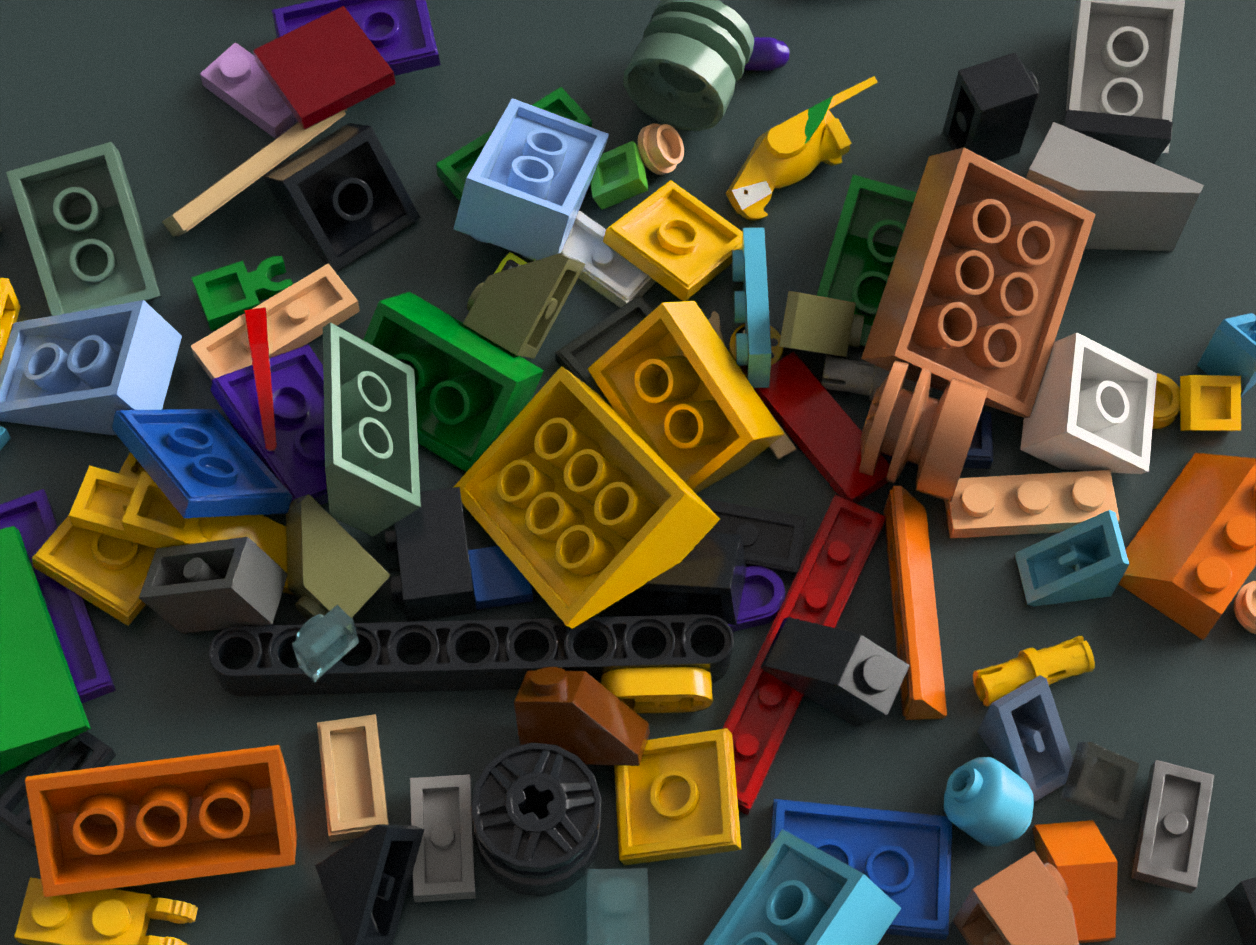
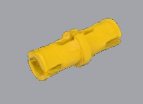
[973,636,1095,707]

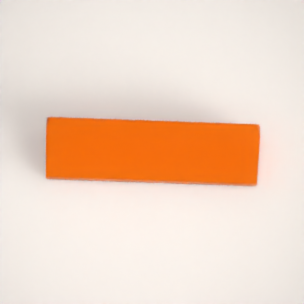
[884,486,947,720]

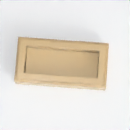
[317,714,389,842]

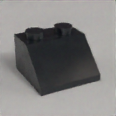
[263,123,421,272]

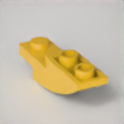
[69,465,294,595]

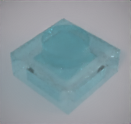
[292,605,359,682]

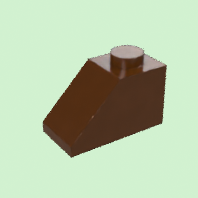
[514,667,650,766]

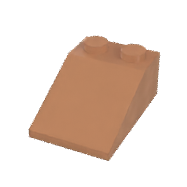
[953,851,1079,945]

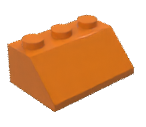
[1118,453,1256,640]

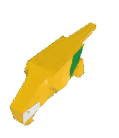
[726,76,878,221]

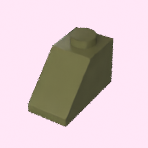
[463,253,585,359]
[779,291,864,357]
[286,494,391,624]

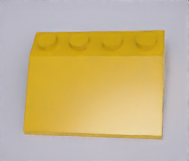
[453,366,720,629]

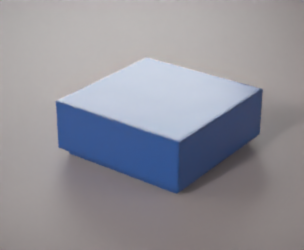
[468,546,533,610]

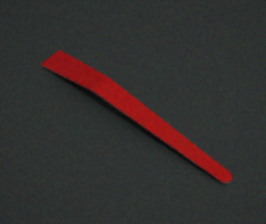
[245,307,277,451]

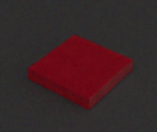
[253,6,396,130]

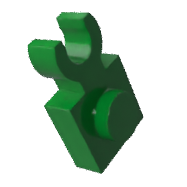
[191,256,293,331]

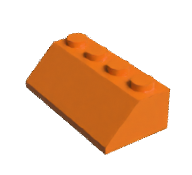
[25,745,297,898]

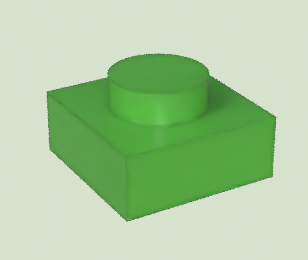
[590,140,648,210]

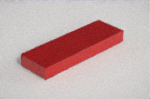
[754,351,890,503]

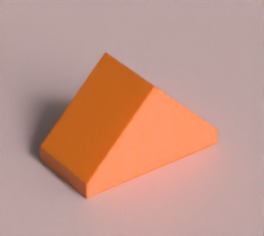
[1032,820,1118,943]

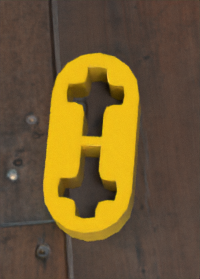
[601,667,713,713]

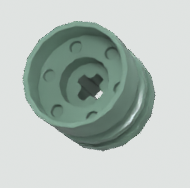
[623,0,754,131]

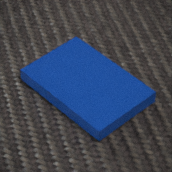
[112,409,292,518]
[769,799,952,940]

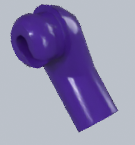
[744,37,790,71]

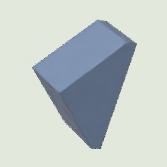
[977,675,1079,802]

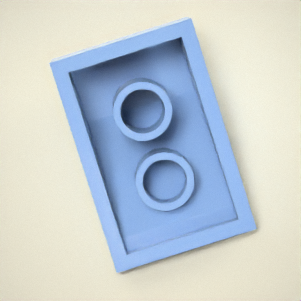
[453,98,609,261]
[0,300,182,435]

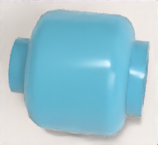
[944,757,1034,847]

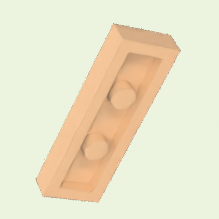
[191,264,360,380]
[944,470,1120,539]

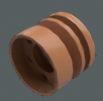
[859,360,988,502]

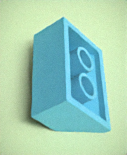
[703,829,901,945]

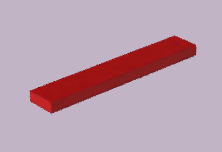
[722,495,886,815]

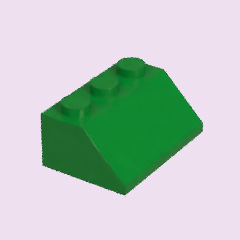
[363,292,544,472]

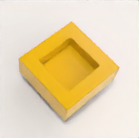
[1180,375,1241,431]

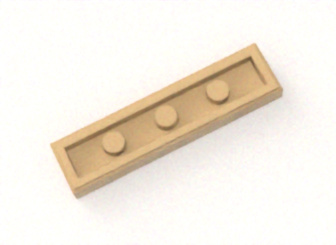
[162,109,347,237]

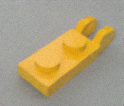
[14,877,198,945]

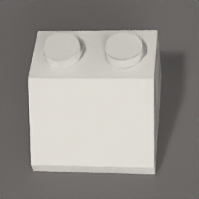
[1020,333,1157,474]

